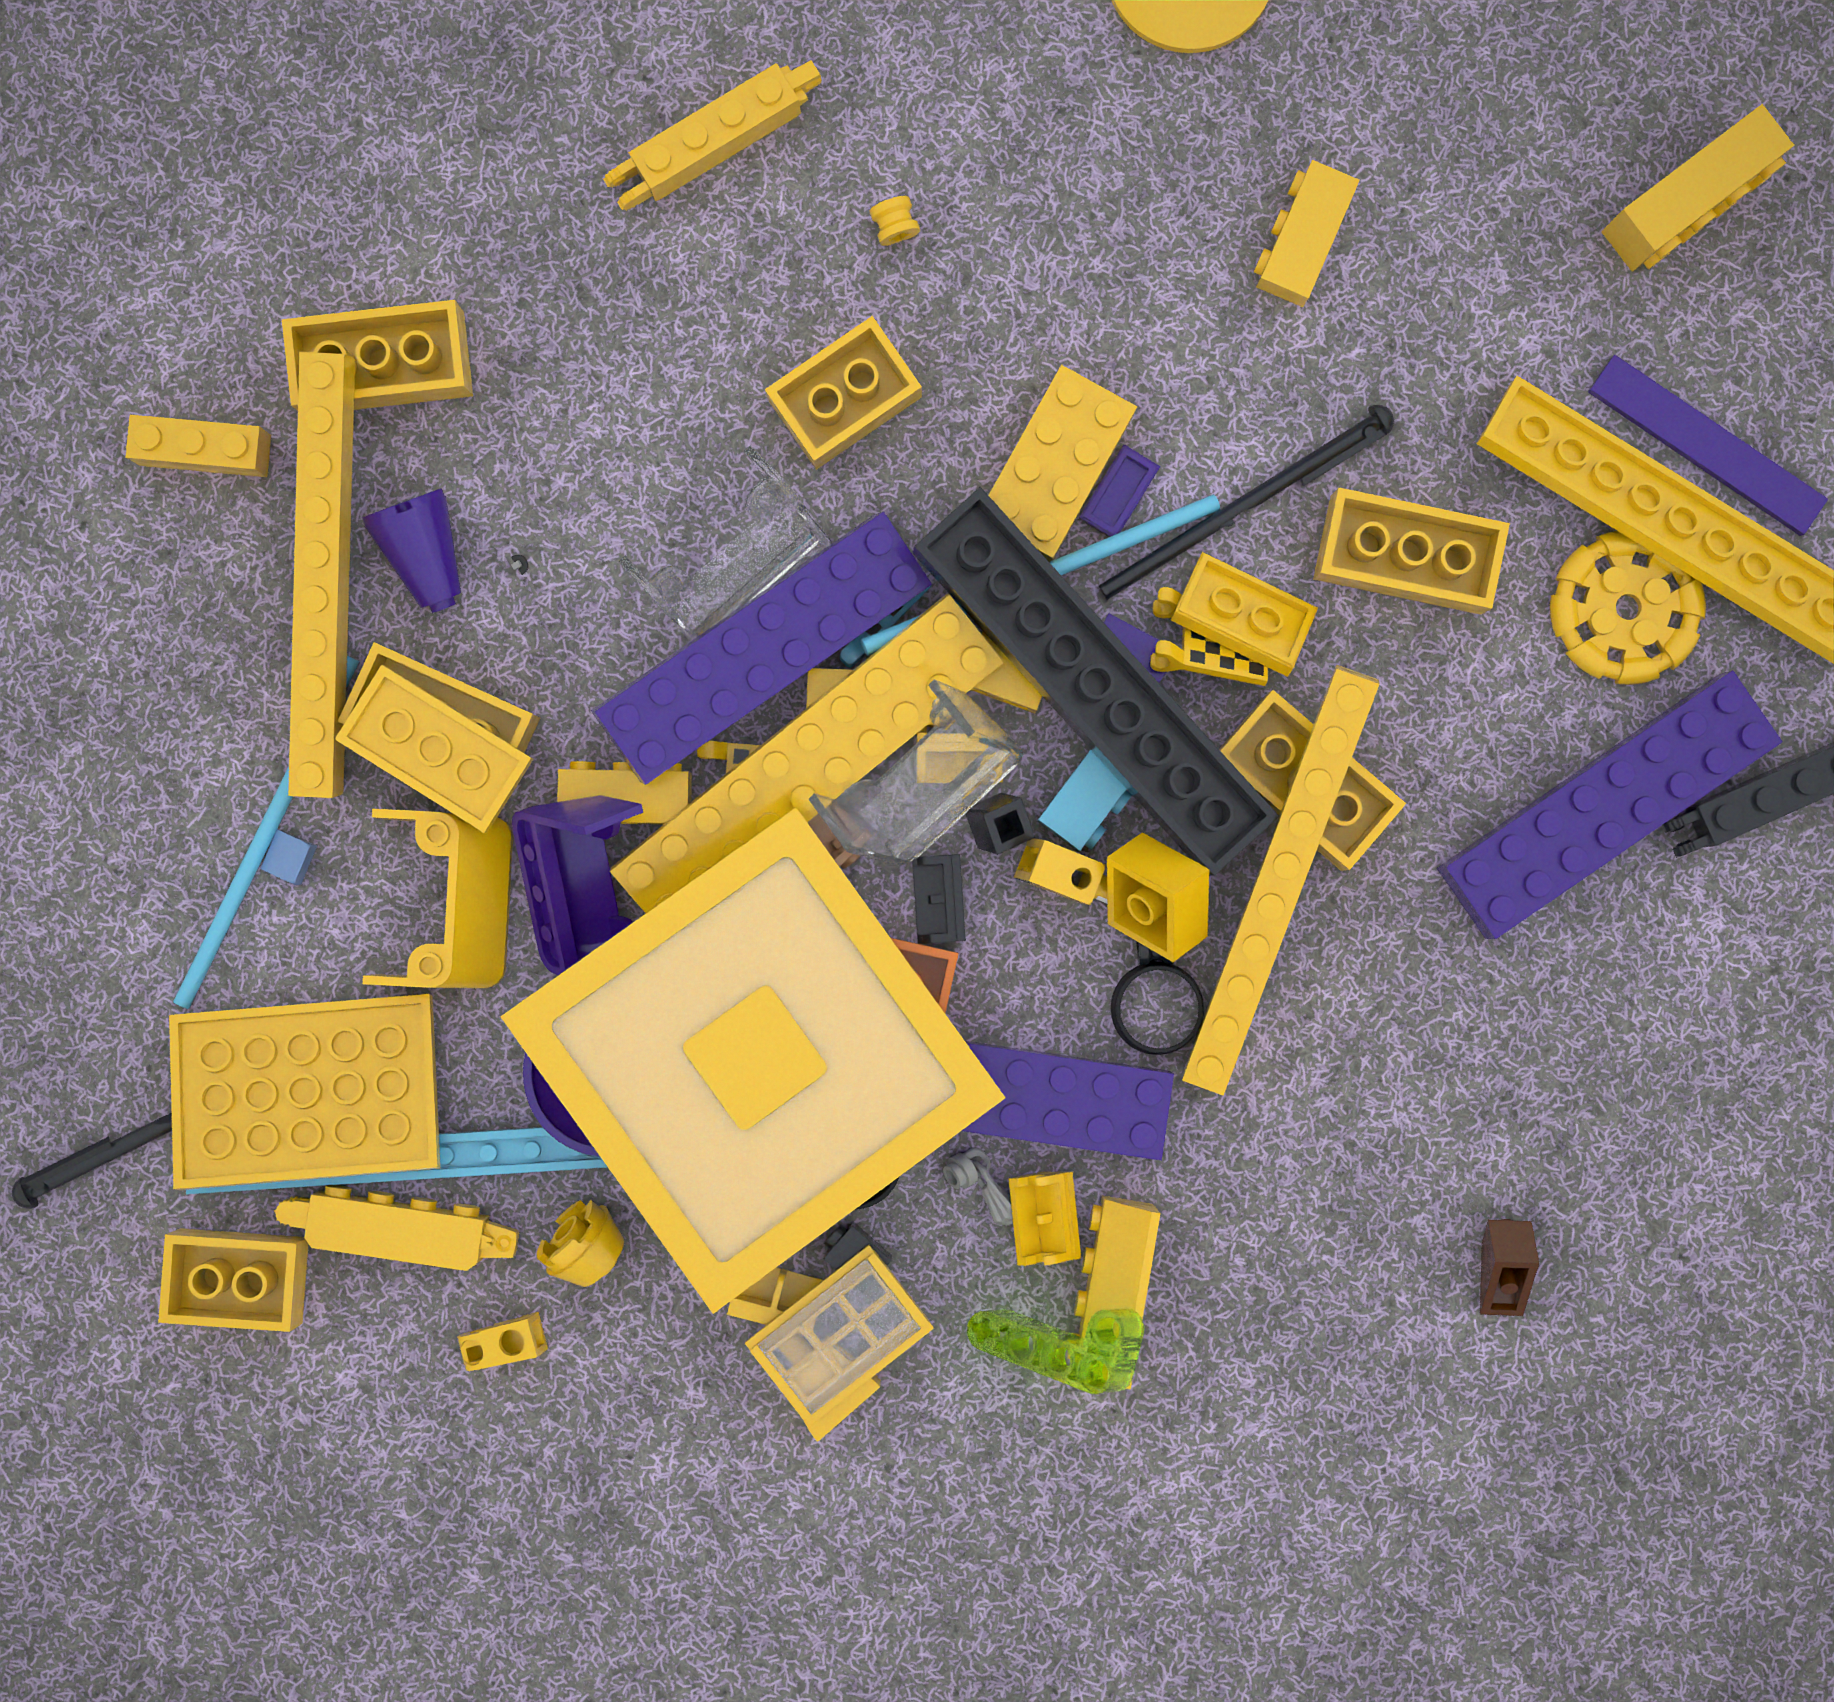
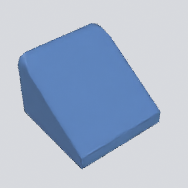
[261,829,317,885]

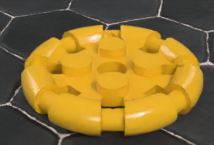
[1550,531,1706,685]

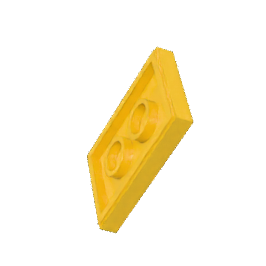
[1171,552,1318,677]

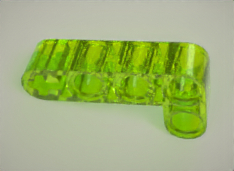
[967,1308,1144,1395]

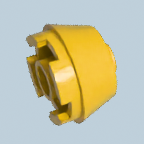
[537,1200,624,1287]

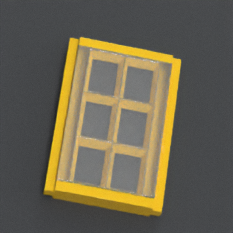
[745,1244,934,1427]

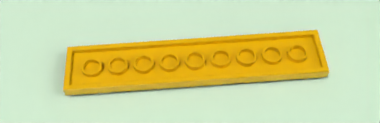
[1477,376,1834,664]
[610,593,1004,913]

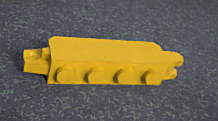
[603,60,822,211]
[274,1185,519,1271]

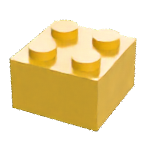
[1107,832,1209,962]

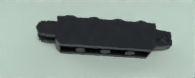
[1662,742,1834,858]

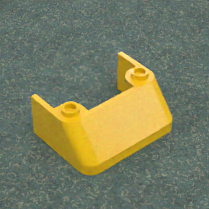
[362,809,513,988]

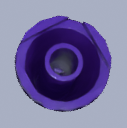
[362,488,461,613]

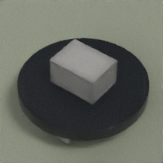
[511,555,528,575]

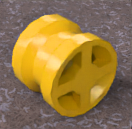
[869,196,920,246]

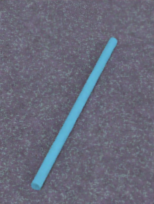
[861,494,1220,656]
[173,656,360,1009]

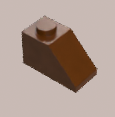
[1480,1219,1539,1316]

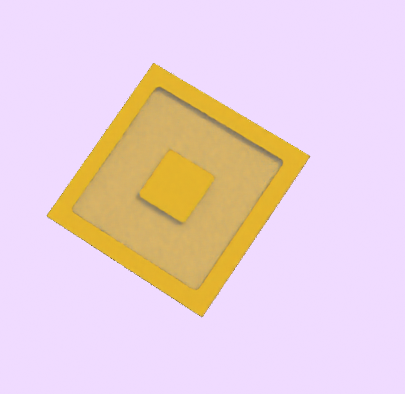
[500,808,1006,1314]

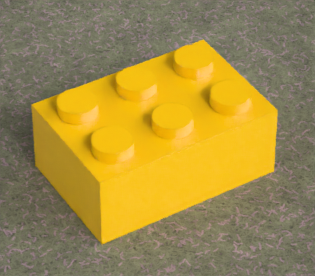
[765,316,922,470]
[158,1228,308,1332]

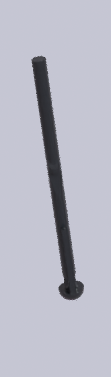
[1098,404,1394,600]
[12,1113,172,1209]

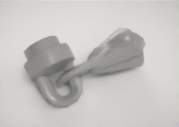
[943,1147,1013,1226]

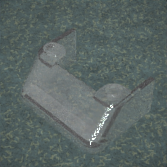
[619,446,833,642]
[809,679,1024,866]

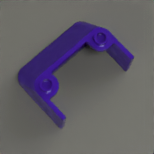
[512,795,643,975]

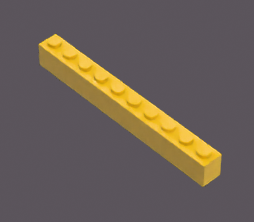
[288,352,355,798]
[1182,664,1380,1096]

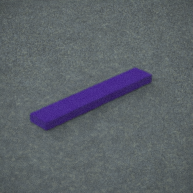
[1588,354,1828,536]

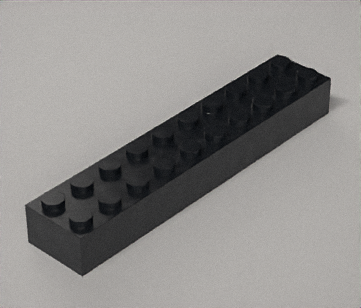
[912,487,1279,876]

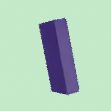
[1079,445,1160,537]

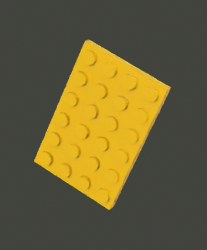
[169,994,441,1190]

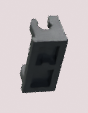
[912,854,966,944]

